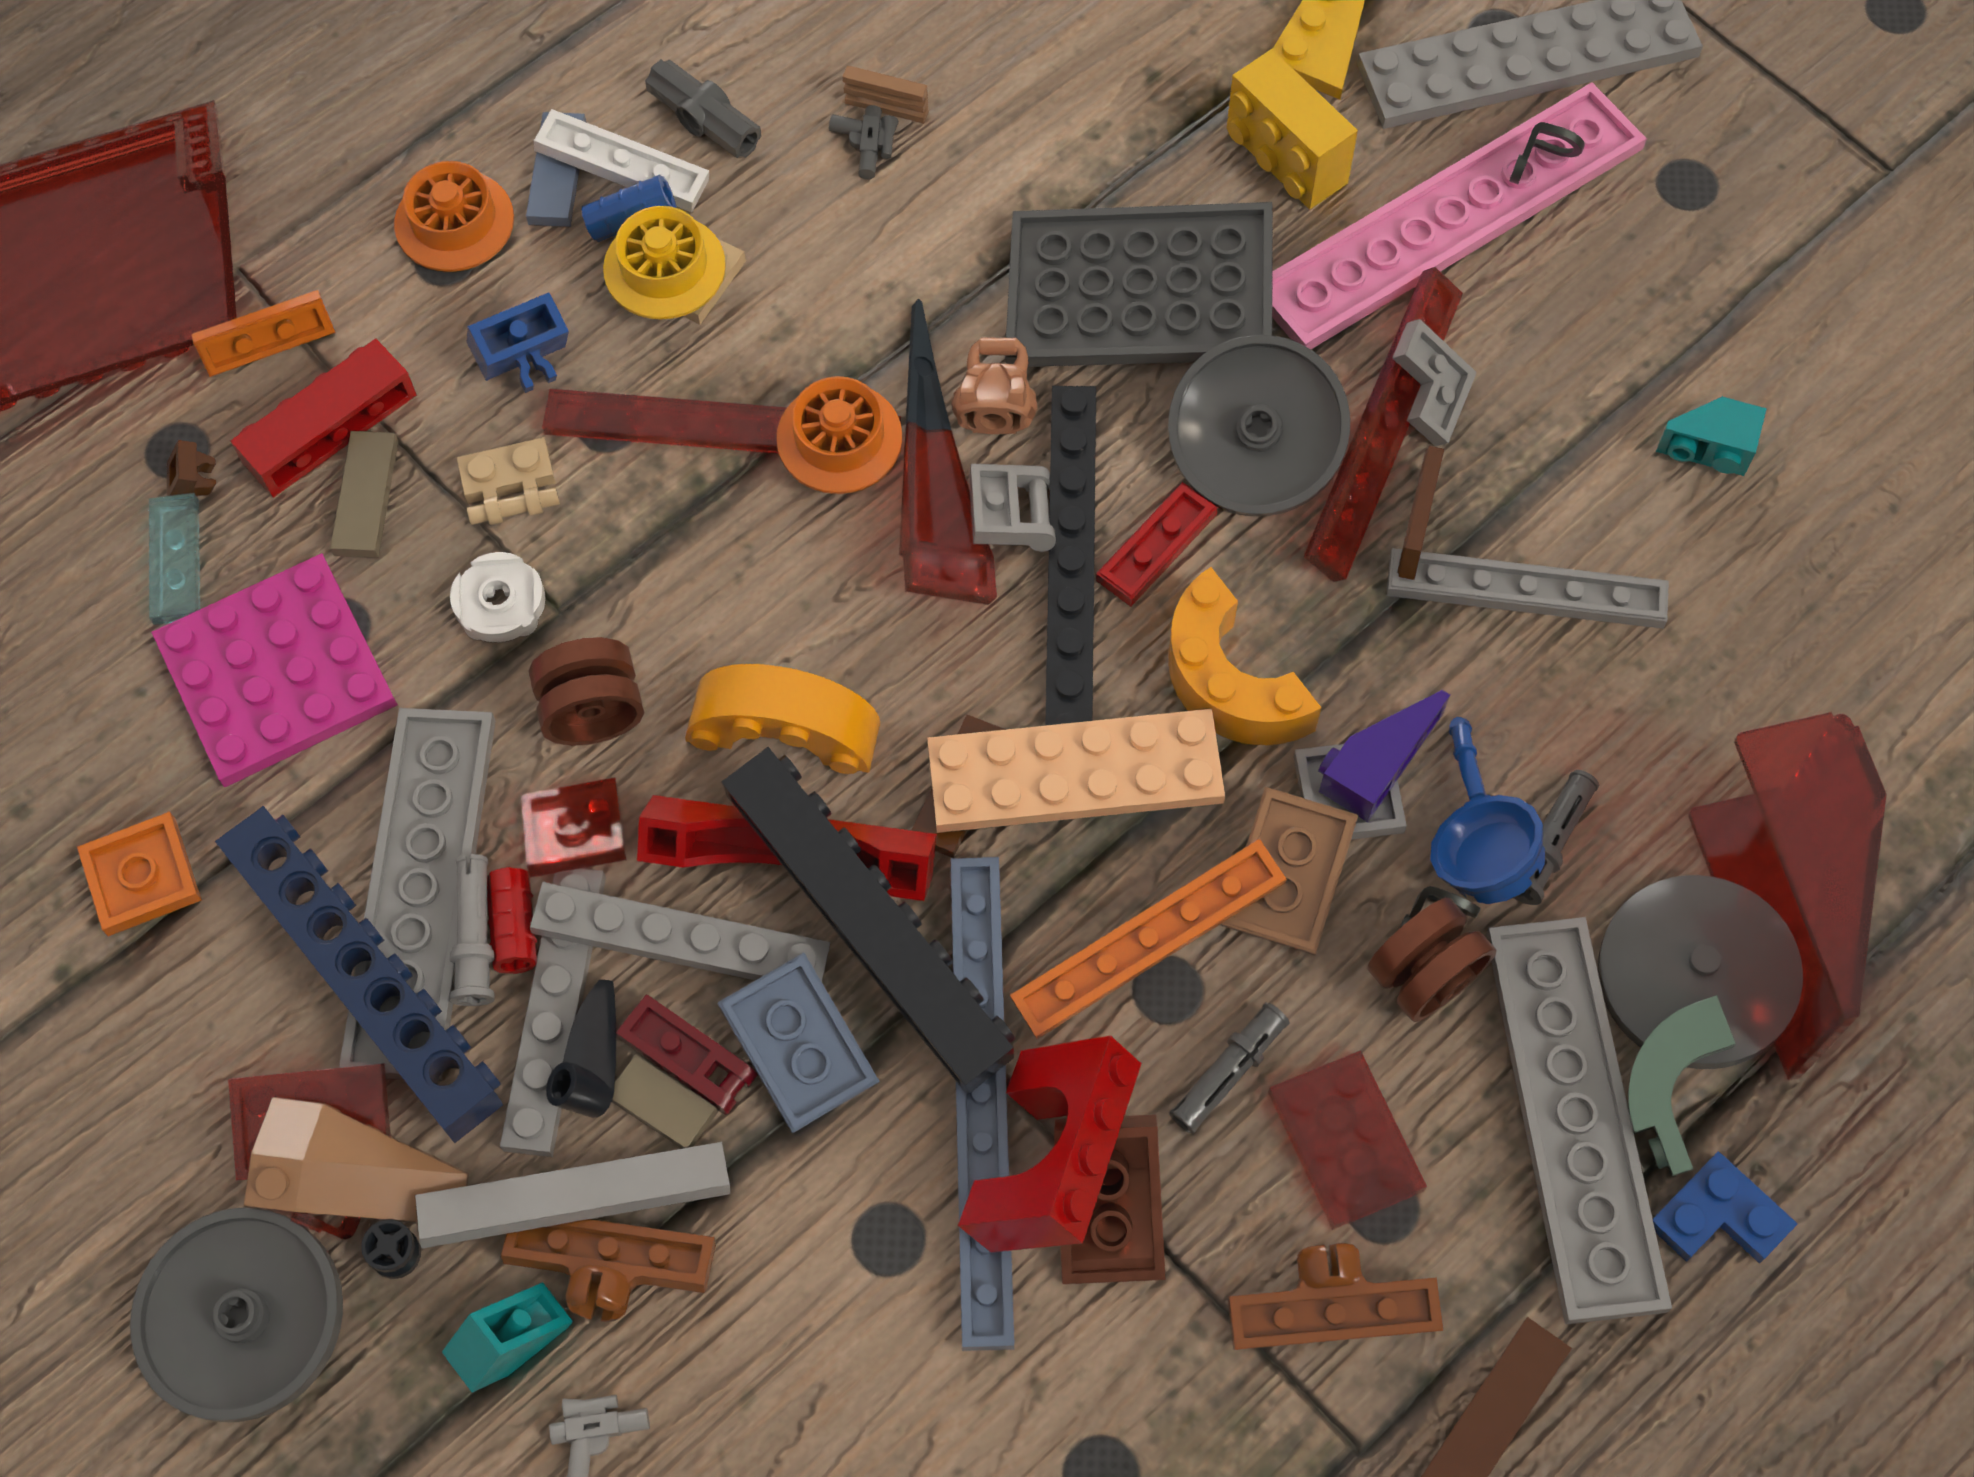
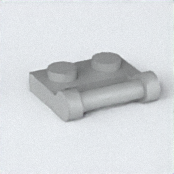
[969,464,1056,552]

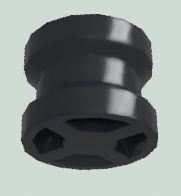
[361,1219,421,1279]

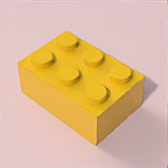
[1226,49,1358,210]

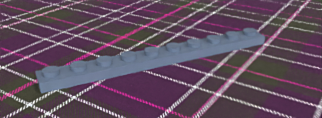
[951,857,1015,1351]

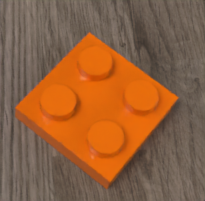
[77,811,202,937]

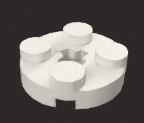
[450,552,545,642]

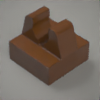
[167,440,216,503]

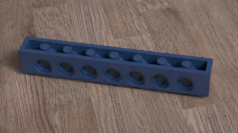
[215,806,503,1143]

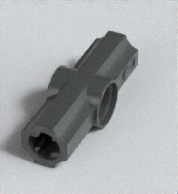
[645,59,762,158]

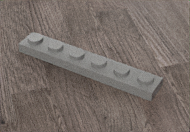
[500,866,606,1157]
[530,882,830,982]

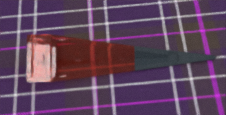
[899,298,997,605]

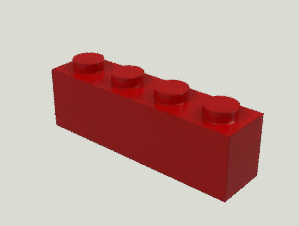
[230,338,417,498]

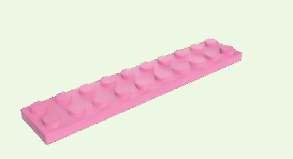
[1272,82,1647,349]

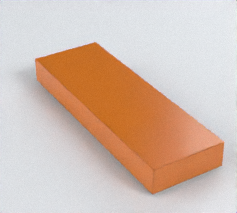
[191,290,336,377]

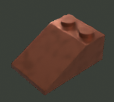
[1054,1114,1166,1284]

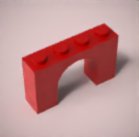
[958,1035,1142,1252]

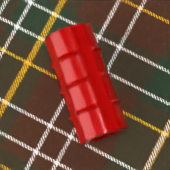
[487,867,538,974]

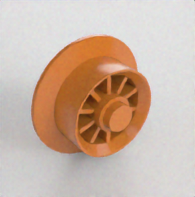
[394,161,514,272]
[777,376,902,494]

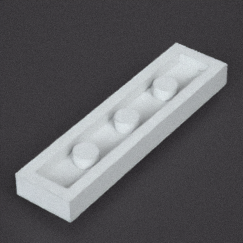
[534,109,709,212]

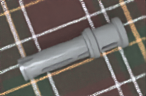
[450,854,495,1006]

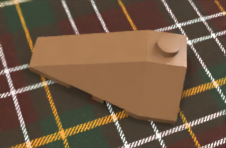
[244,1097,469,1222]

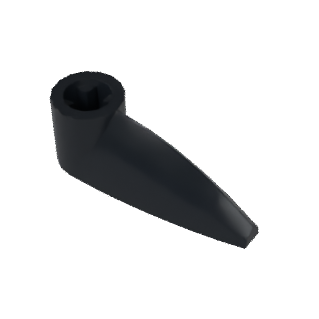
[546,979,616,1118]

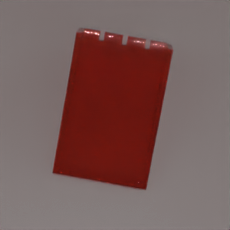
[1688,712,1887,1081]

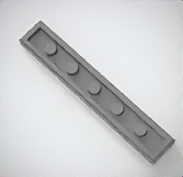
[1386,548,1669,629]
[415,1142,730,1249]

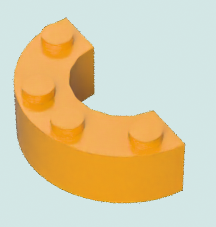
[1168,567,1322,745]
[685,664,881,774]

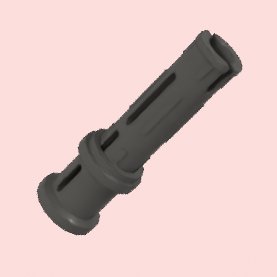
[1513,770,1599,905]

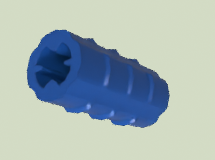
[581,174,676,242]

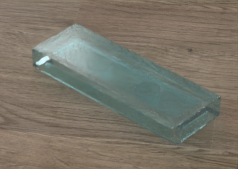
[149,493,200,625]

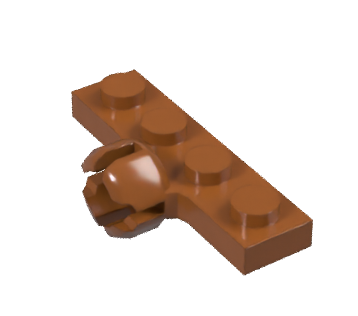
[501,1219,716,1322]
[1227,1243,1443,1350]

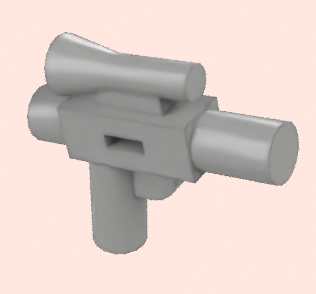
[549,1395,650,1477]

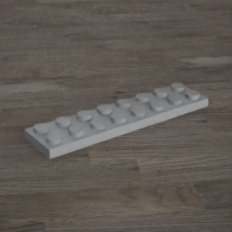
[1357,0,1703,129]
[338,708,496,1081]
[1486,917,1672,1325]

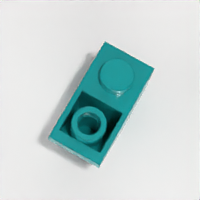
[1656,396,1767,476]

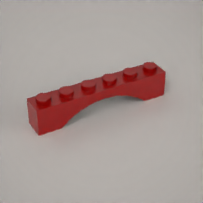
[637,795,937,901]

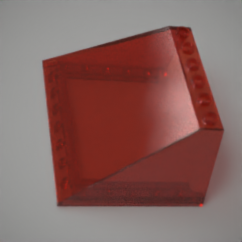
[0,100,237,412]

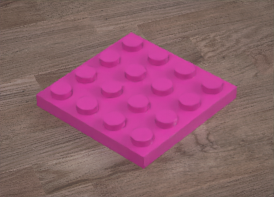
[151,553,398,788]

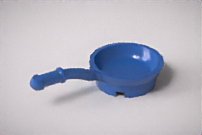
[1430,717,1545,904]

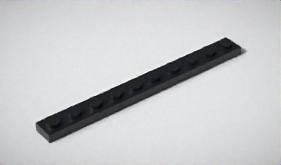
[1045,386,1096,726]

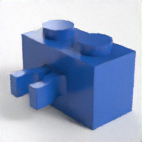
[466,292,569,393]

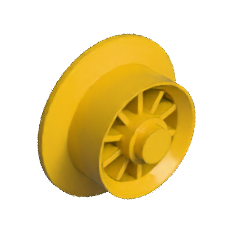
[603,206,726,320]

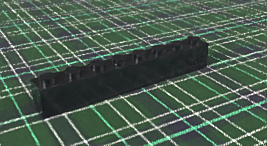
[721,747,1015,1095]

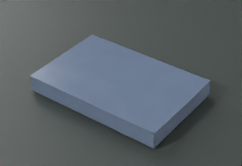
[717,953,880,1134]

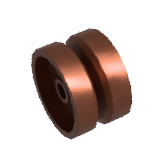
[528,637,645,746]
[1367,897,1497,1022]

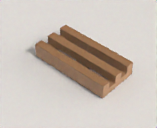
[842,66,929,124]

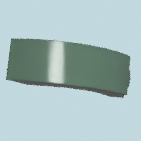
[1628,995,1736,1177]

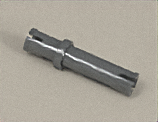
[1169,1002,1290,1134]

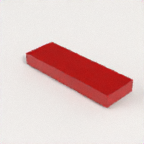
[1096,482,1218,607]

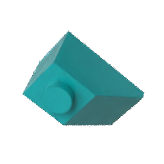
[442,1282,573,1393]

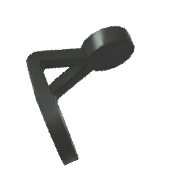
[1509,122,1585,184]
[1398,886,1481,930]

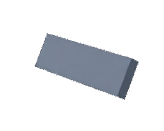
[526,112,587,227]

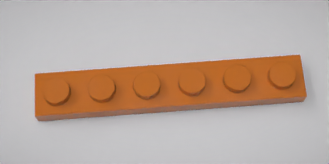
[1010,838,1287,1039]

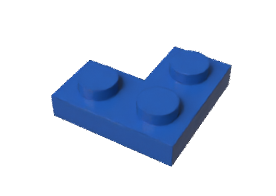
[1653,1151,1798,1264]

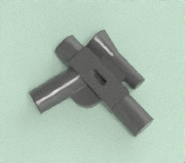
[829,105,899,179]

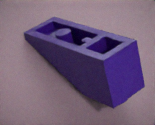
[1318,690,1450,822]

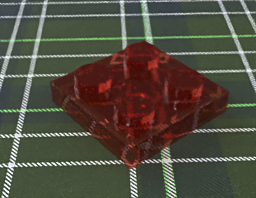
[521,778,627,878]

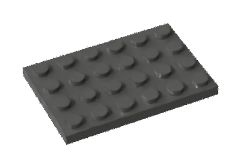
[1005,202,1273,367]

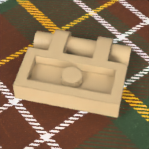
[457,437,560,525]

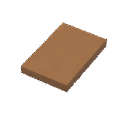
[1222,787,1358,955]

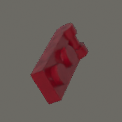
[616,994,758,1115]

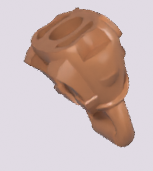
[951,337,1037,434]

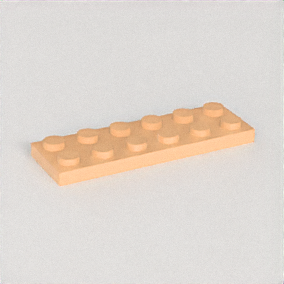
[927,709,1225,833]

